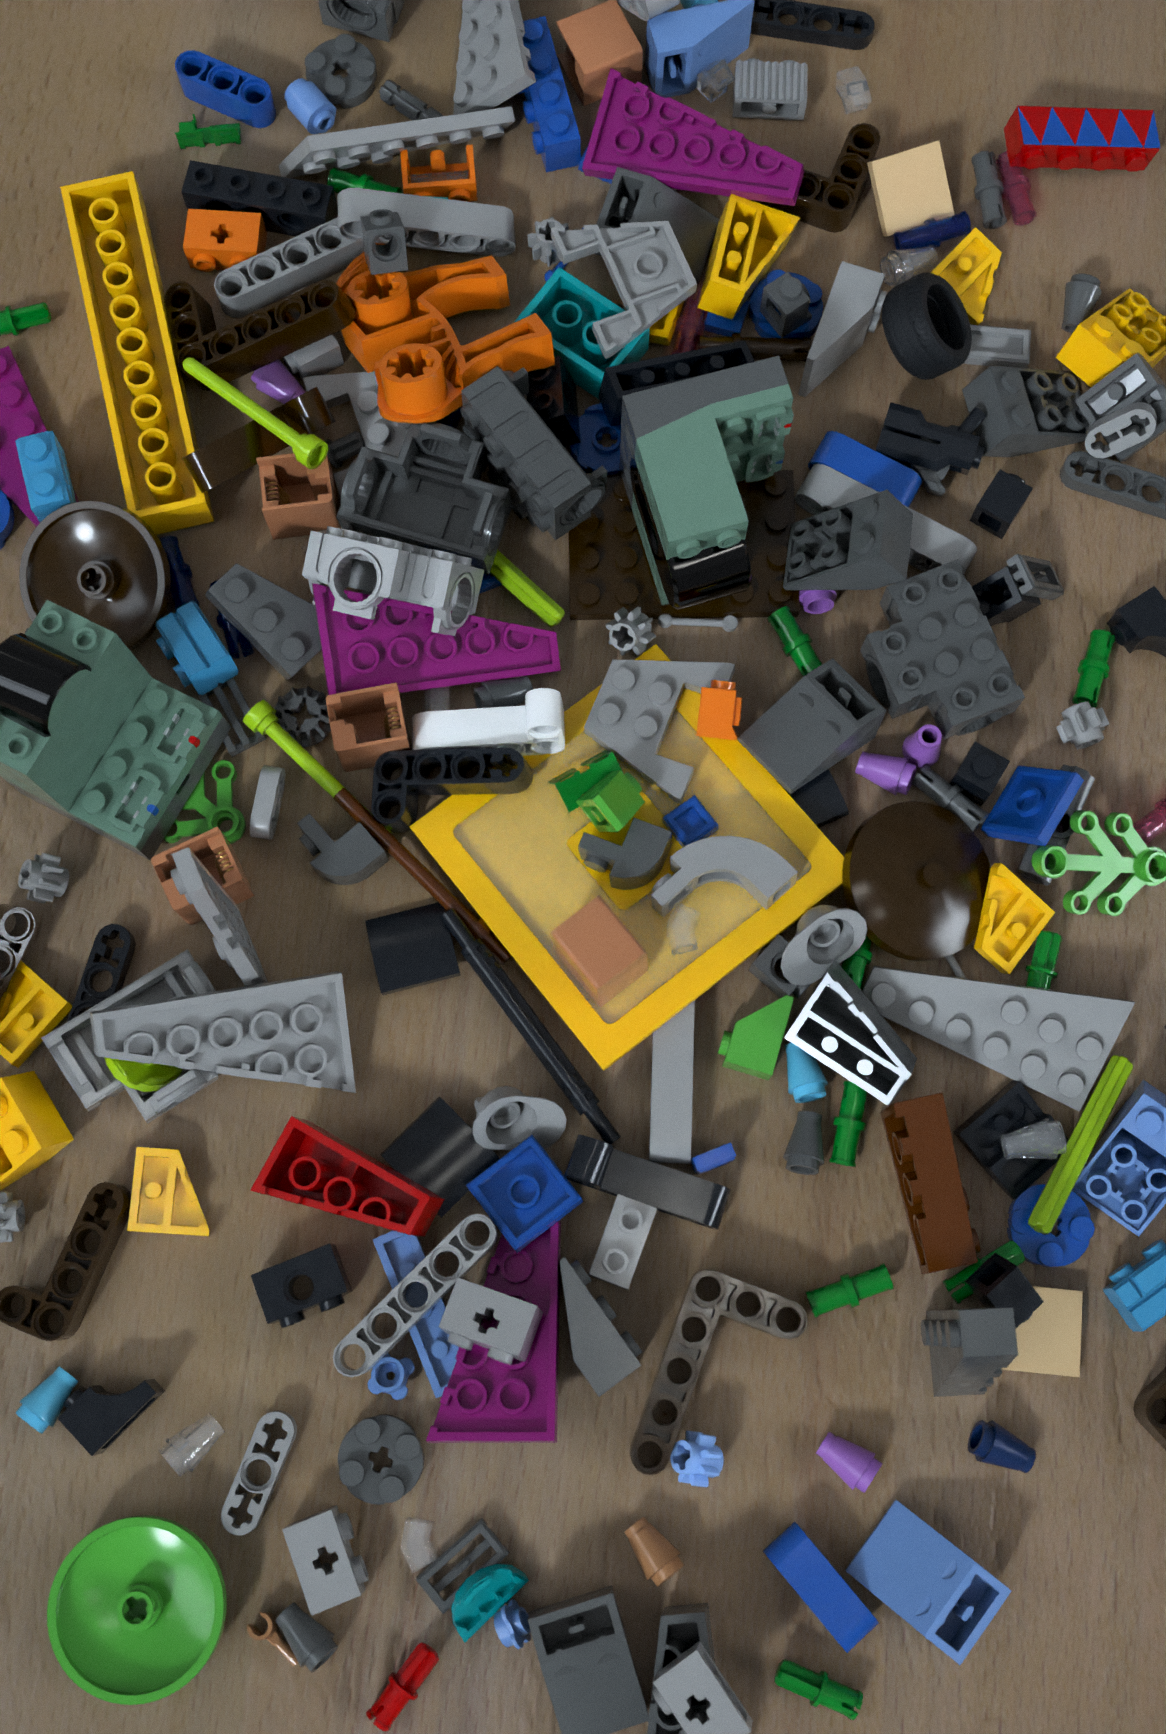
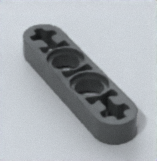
[1060,451,1166,520]

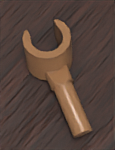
[247,1612,298,1667]

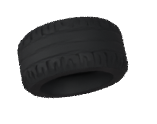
[882,272,972,380]

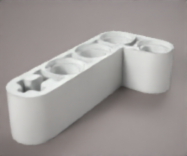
[412,688,565,756]

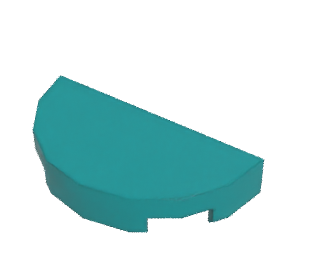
[451,1564,529,1643]

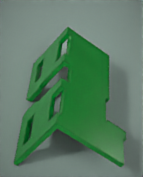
[175,114,241,149]
[548,750,624,812]

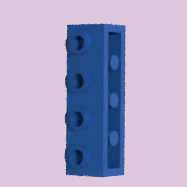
[519,16,581,172]

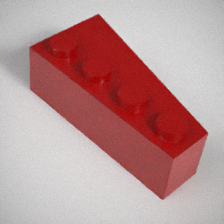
[250,1116,445,1237]

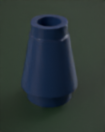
[968,1420,1036,1473]

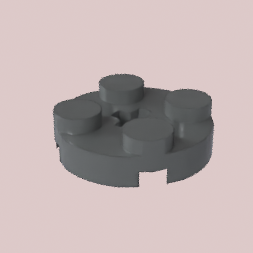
[305,34,377,109]
[338,1414,425,1505]

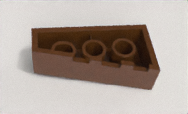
[880,1092,981,1274]

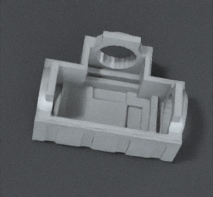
[302,526,484,636]
[42,949,218,1124]

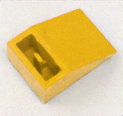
[1056,288,1166,387]
[0,1071,74,1191]

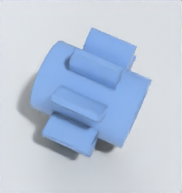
[670,1430,724,1488]

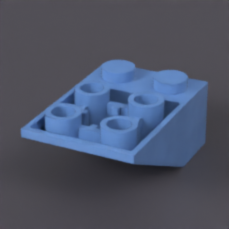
[645,0,755,98]
[1073,1080,1166,1237]
[845,1499,1011,1665]

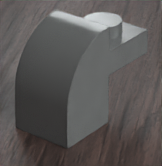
[297,813,389,885]
[578,818,672,890]

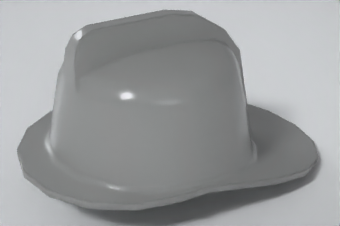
[781,905,867,986]
[472,1086,567,1151]

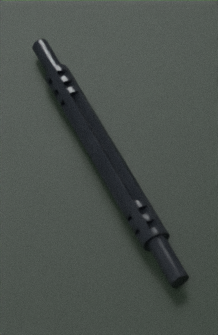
[440,908,621,1144]

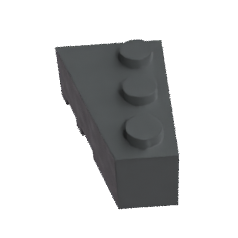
[204,563,321,680]
[784,960,917,1106]

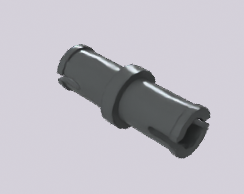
[971,150,1007,229]
[911,765,989,832]

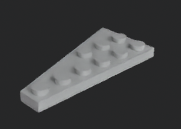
[453,0,536,115]
[279,106,515,178]
[170,847,268,986]
[862,966,1135,1112]
[90,971,356,1093]

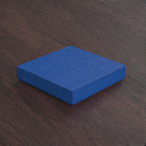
[981,765,1084,846]
[466,1135,583,1253]

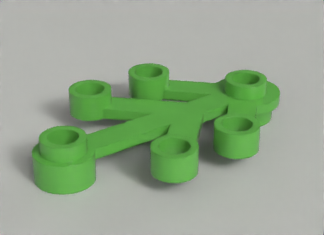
[163,760,246,844]
[1031,810,1166,916]

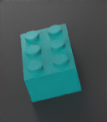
[514,267,650,399]

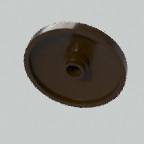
[19,501,171,651]
[842,801,991,961]

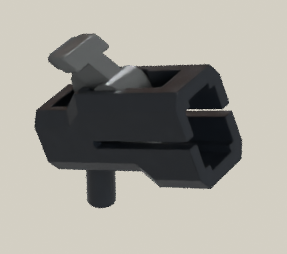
[875,402,986,497]

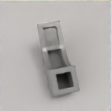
[651,836,798,918]

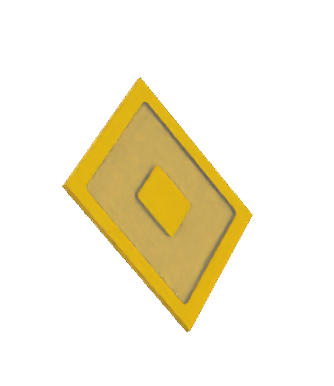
[409,644,844,1071]

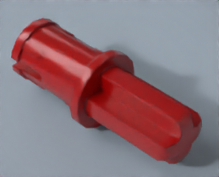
[366,1642,439,1732]

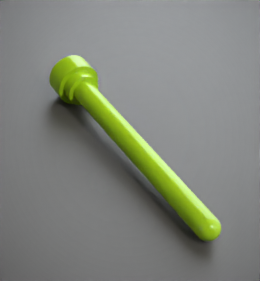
[183,357,328,470]
[242,699,391,833]

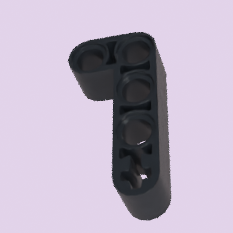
[371,748,533,834]
[565,1134,731,1230]

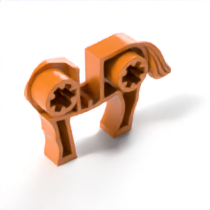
[336,243,555,424]

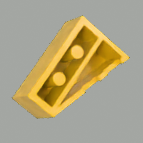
[697,194,800,320]

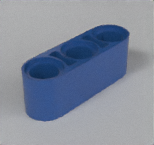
[175,50,276,128]
[808,431,922,507]
[763,1522,879,1653]

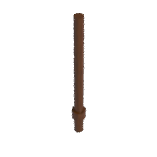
[333,788,512,965]

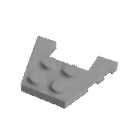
[551,221,697,359]
[303,371,436,497]
[584,659,735,804]

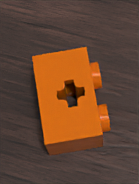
[183,209,267,272]

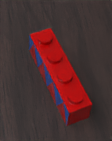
[1004,106,1160,172]

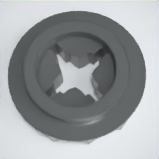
[274,686,331,747]

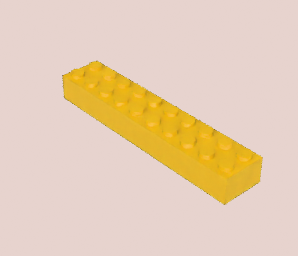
[60,171,214,535]

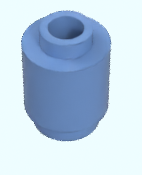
[284,78,336,134]

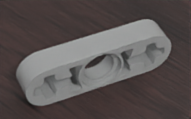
[221,1410,297,1536]

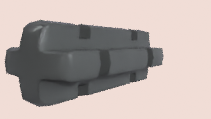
[379,80,442,121]

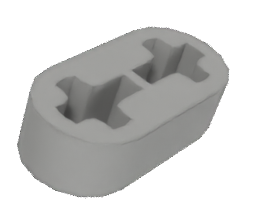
[1085,402,1157,459]
[250,765,286,840]

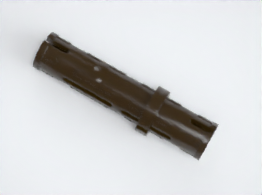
[698,333,811,362]

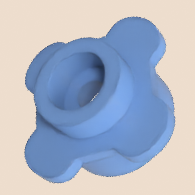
[368,1353,415,1400]
[494,1599,531,1649]

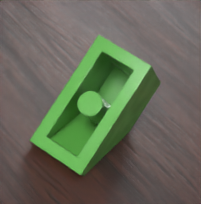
[576,770,645,832]
[718,995,794,1080]

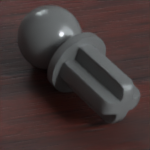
[324,431,366,469]

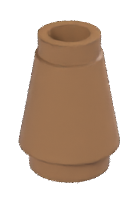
[624,1517,684,1587]

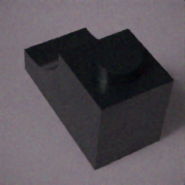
[972,566,1041,626]
[1107,586,1166,657]
[58,1379,165,1456]

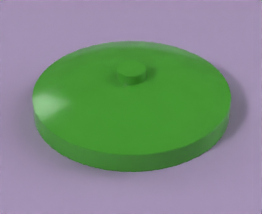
[47,1515,227,1705]

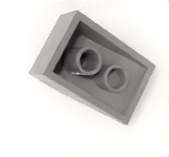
[798,261,887,397]

